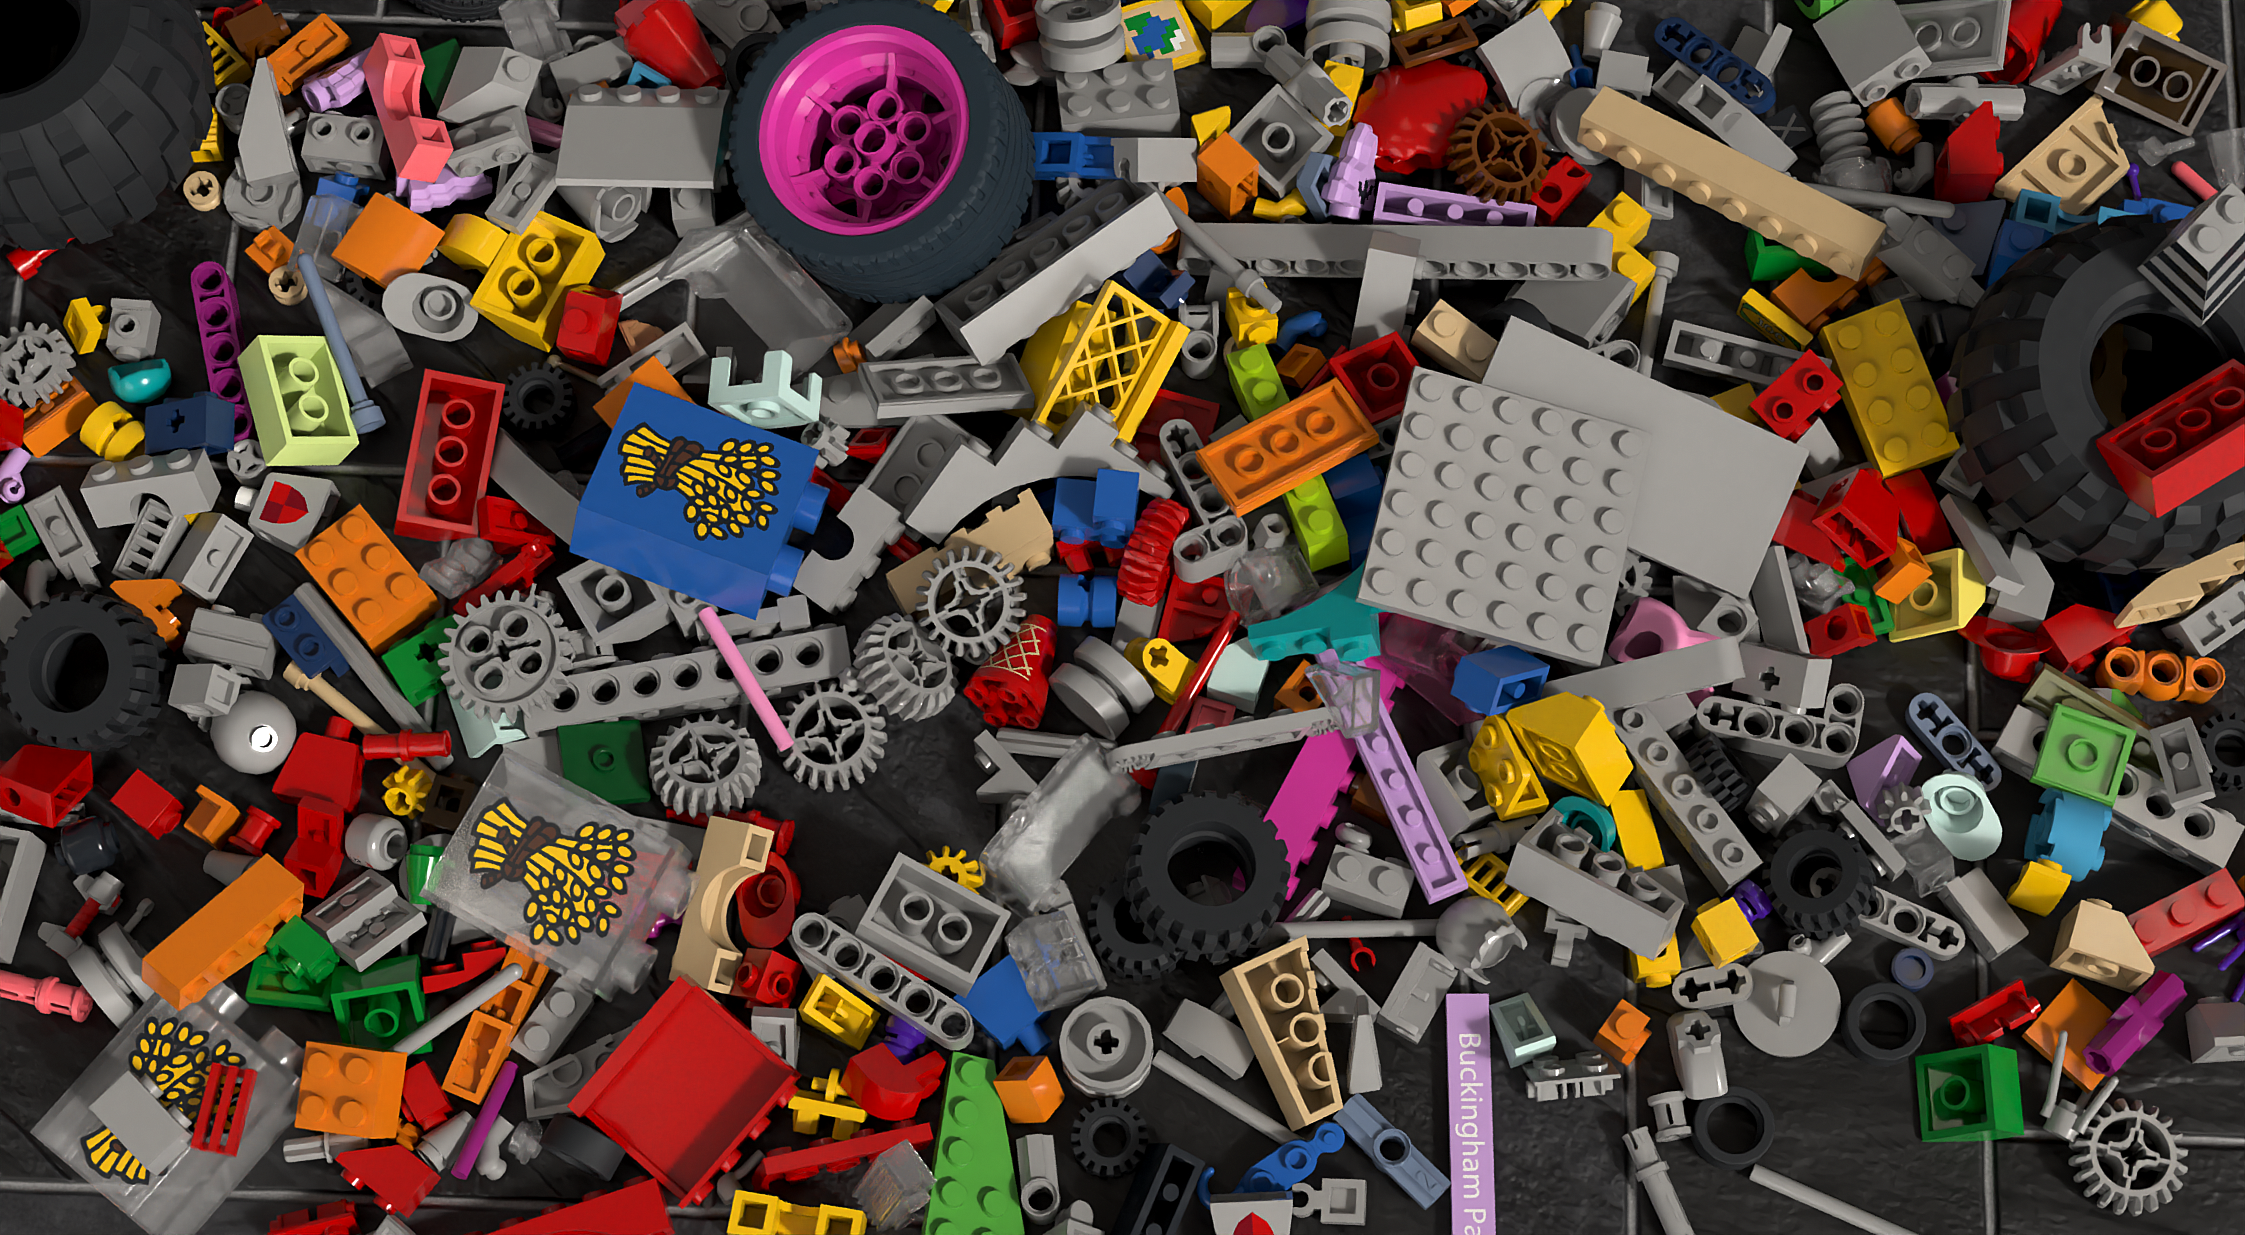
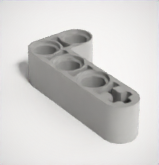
[1159,419,1248,583]
[1692,683,1864,769]

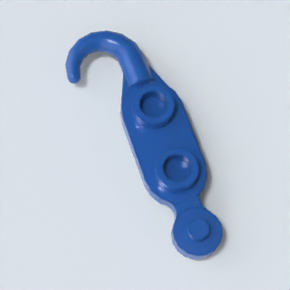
[1197,1122,1345,1210]

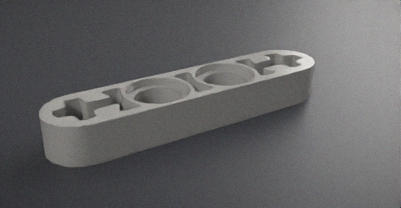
[1806,867,1966,961]

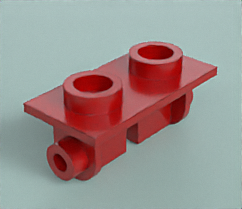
[1948,978,2041,1049]
[267,1198,363,1235]

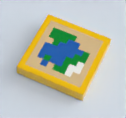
[1120,0,1206,70]

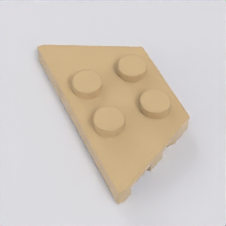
[1991,93,2130,216]

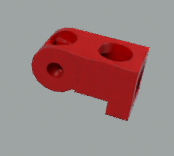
[1523,155,1593,227]
[1803,603,1877,658]

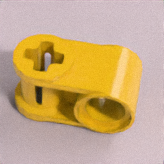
[1123,637,1196,705]

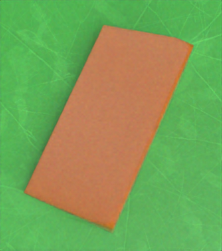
[23,375,99,458]

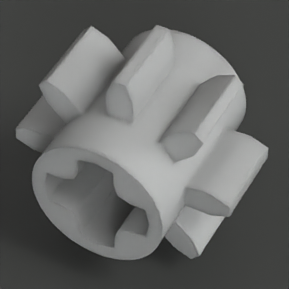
[801,417,850,470]
[1876,782,1932,836]

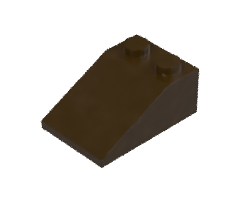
[2080,11,2229,137]

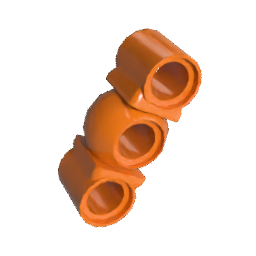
[2095,647,2226,705]

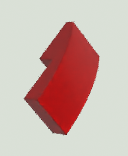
[1882,468,1954,556]
[422,940,507,994]

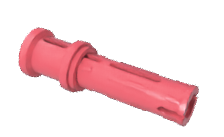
[0,970,94,1022]

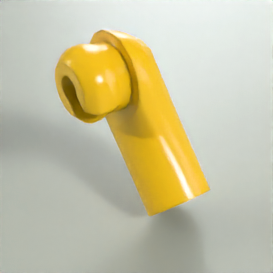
[1253,187,1309,223]

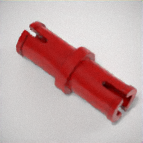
[363,729,451,762]

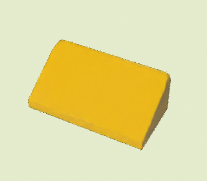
[1191,106,1231,153]
[1605,789,1666,871]

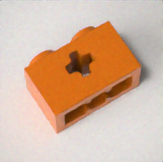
[1197,131,1259,221]

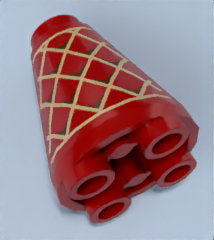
[964,614,1057,729]

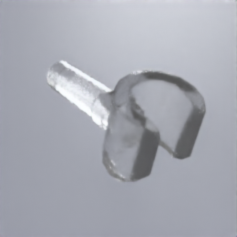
[2138,136,2195,166]

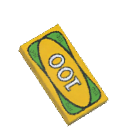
[1736,288,1814,353]

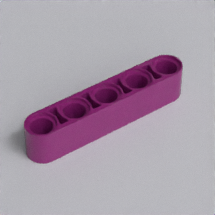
[191,261,260,444]

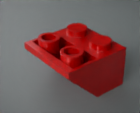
[1932,101,2004,204]

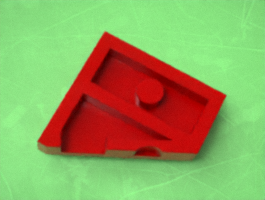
[1157,571,1255,644]

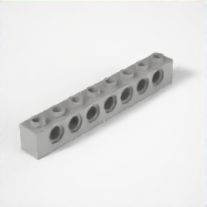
[523,624,853,739]
[1542,649,1763,897]

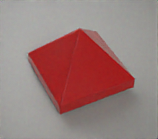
[846,428,898,464]

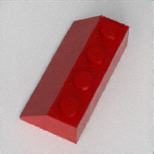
[2096,359,2245,518]
[394,369,506,542]

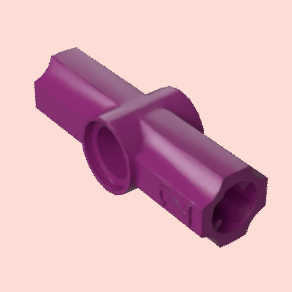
[2082,970,2188,1078]

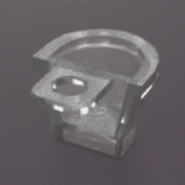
[1224,545,1321,630]

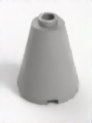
[546,148,652,243]

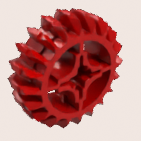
[1117,497,1192,607]

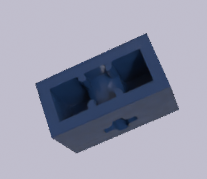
[145,391,235,456]

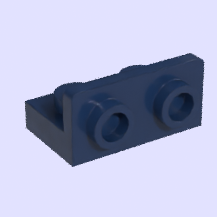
[261,594,351,679]

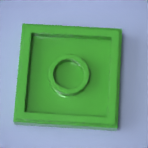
[2029,703,2137,808]

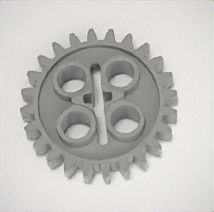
[438,590,575,723]

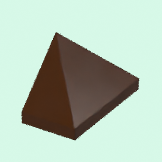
[1391,15,1478,69]

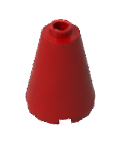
[624,0,727,90]
[1977,0,2063,85]

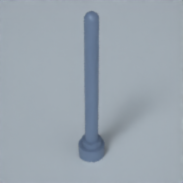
[297,253,386,434]

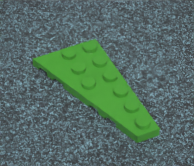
[921,1051,1025,1235]

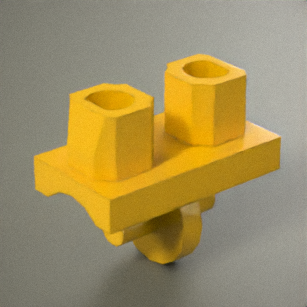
[788,1068,870,1141]

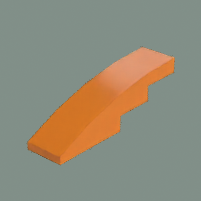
[441,932,558,1105]

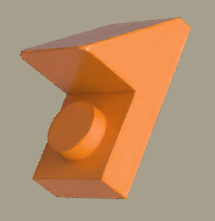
[110,579,185,652]

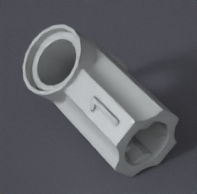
[1211,25,1287,75]
[1016,1134,1061,1225]

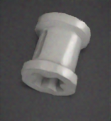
[1647,1091,1694,1142]

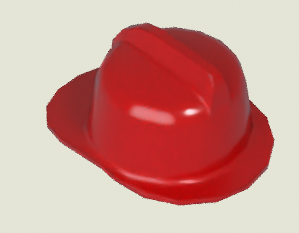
[1956,616,2052,683]
[735,851,801,949]

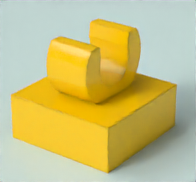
[63,297,110,355]

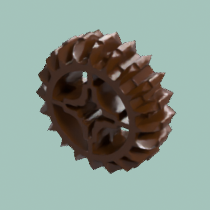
[1445,102,1551,206]

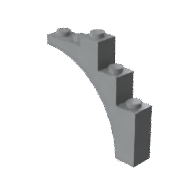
[903,400,1175,544]

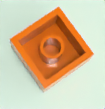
[294,1041,408,1139]

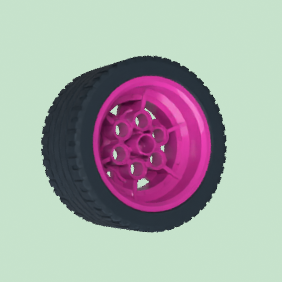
[728,0,1036,304]

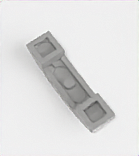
[489,427,581,545]

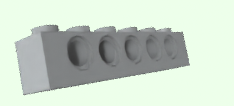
[1989,705,2245,876]

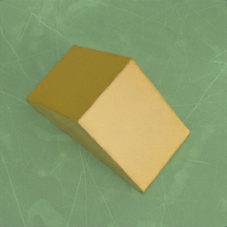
[798,972,881,1051]

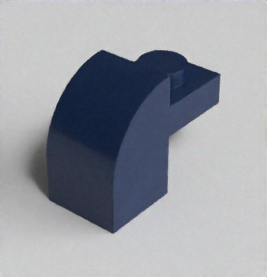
[1109,249,1196,317]

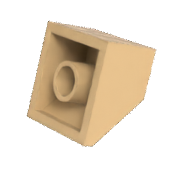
[2049,898,2155,993]

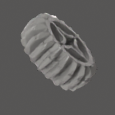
[915,545,1027,657]
[853,613,960,722]
[777,681,887,793]
[649,714,762,820]
[2069,1098,2188,1216]

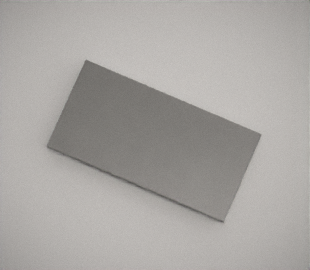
[1480,315,1810,600]

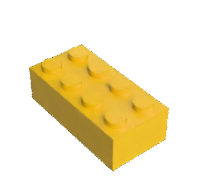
[1817,298,1960,480]

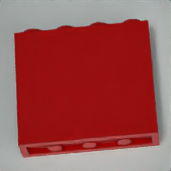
[567,973,801,1209]

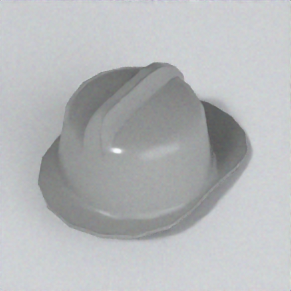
[382,272,478,342]

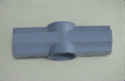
[1332,1093,1451,1210]

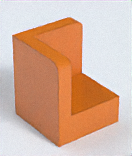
[1872,536,1933,605]
[183,784,245,851]
[993,1055,1065,1123]

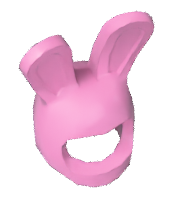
[1608,597,1720,707]

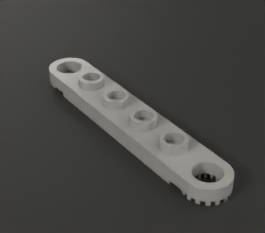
[1105,706,1346,775]

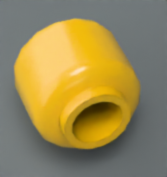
[2124,0,2183,42]

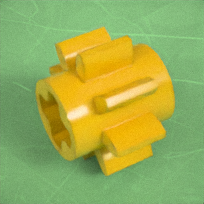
[382,765,433,820]

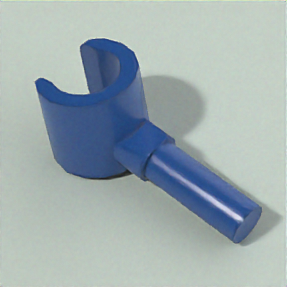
[1569,44,1594,90]

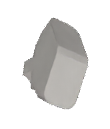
[1666,1009,1728,1100]

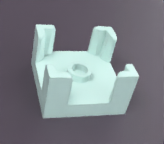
[708,350,822,429]

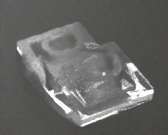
[418,537,504,599]

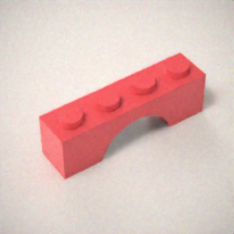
[362,33,454,183]

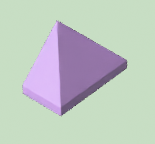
[1846,734,1922,827]

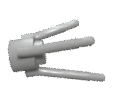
[2040,1030,2119,1143]

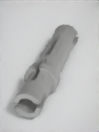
[1622,1126,1695,1235]

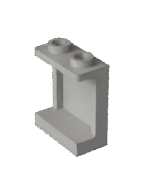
[1813,0,1932,107]

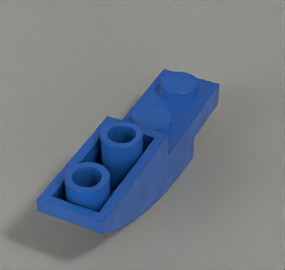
[1032,132,1124,180]

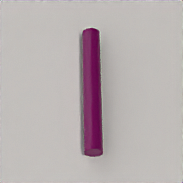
[451,1061,519,1180]

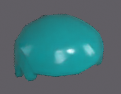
[108,359,172,404]

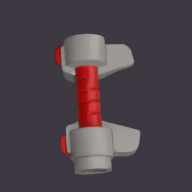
[38,871,124,960]

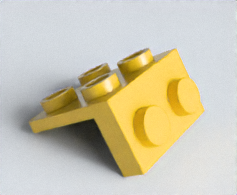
[1468,713,1549,821]

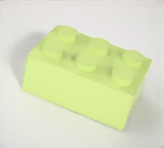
[237,335,359,466]

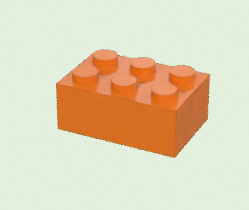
[294,504,442,657]

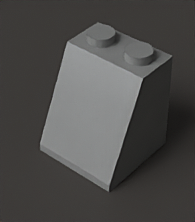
[1504,270,1637,350]

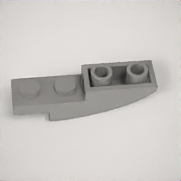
[1651,59,1798,172]

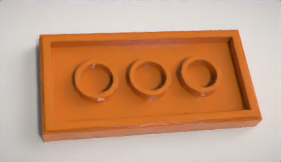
[1195,377,1379,518]

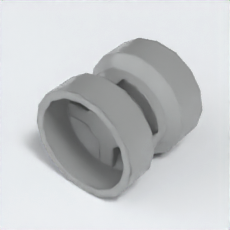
[215,83,251,135]

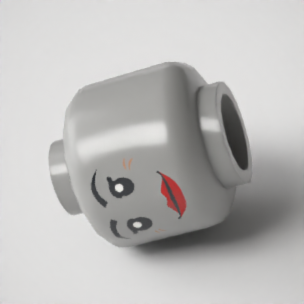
[344,812,408,871]

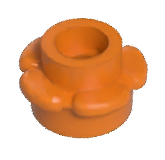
[833,337,867,374]

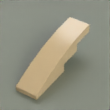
[2113,541,2245,629]

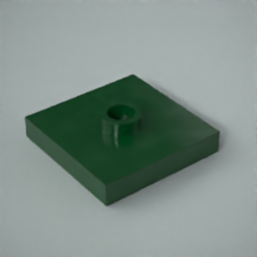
[556,719,651,809]

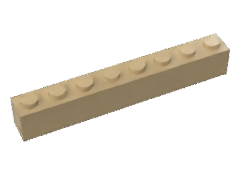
[1577,85,1887,282]

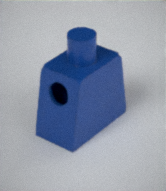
[953,949,1053,1056]

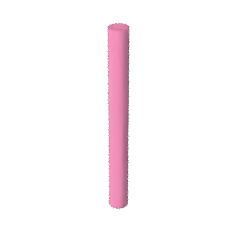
[698,607,794,751]

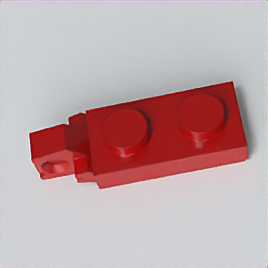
[452,537,556,618]

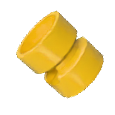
[80,401,152,463]

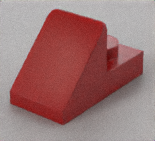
[477,495,556,555]

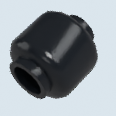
[54,816,121,875]

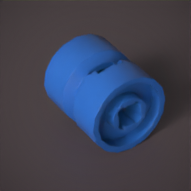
[1058,573,1118,628]

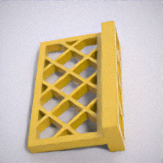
[1031,279,1190,443]

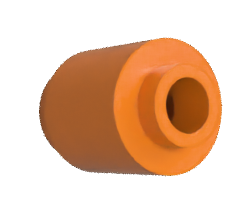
[1865,96,1922,156]

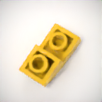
[2006,858,2072,917]

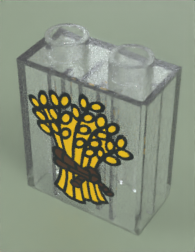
[419,747,700,1003]
[30,982,305,1235]

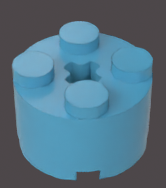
[2024,787,2112,882]

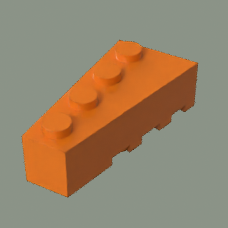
[141,854,304,1011]

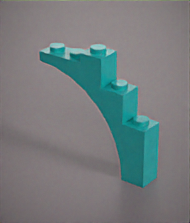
[1248,560,1394,662]

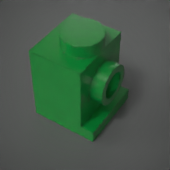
[265,914,338,984]

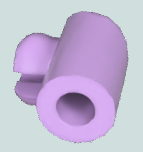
[0,447,31,504]

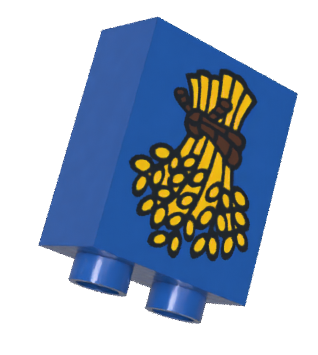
[569,382,830,620]

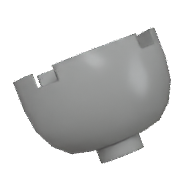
[210,690,298,775]

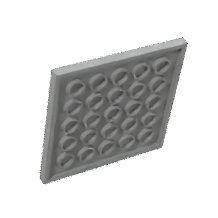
[1355,366,1653,669]

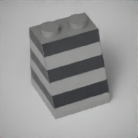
[2137,182,2245,328]

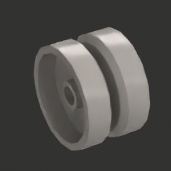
[1034,0,1126,72]
[1304,0,1392,77]
[1048,636,1154,741]
[66,921,165,1031]
[1059,996,1153,1100]

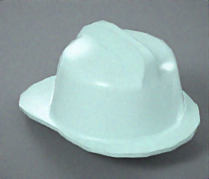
[1921,768,2002,861]

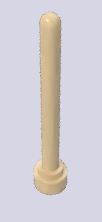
[283,660,437,784]

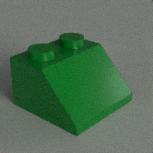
[330,954,433,1055]
[1915,1044,2024,1142]

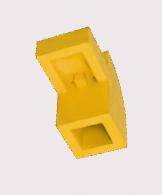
[436,213,509,275]

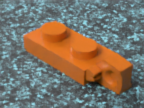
[250,13,352,96]

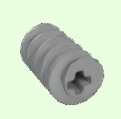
[1810,91,1875,180]

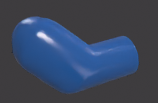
[1270,310,1328,355]

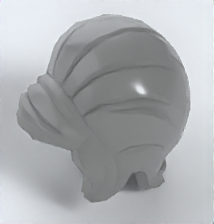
[1436,896,1527,985]

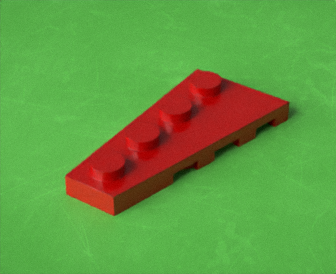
[751,1120,933,1194]

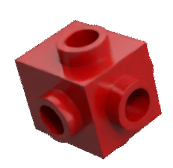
[730,948,803,1013]

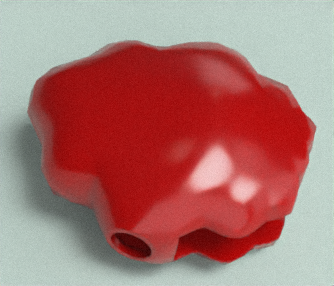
[1352,58,1488,175]

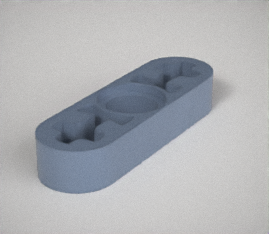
[1905,693,2002,796]

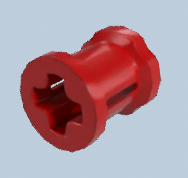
[227,805,282,858]

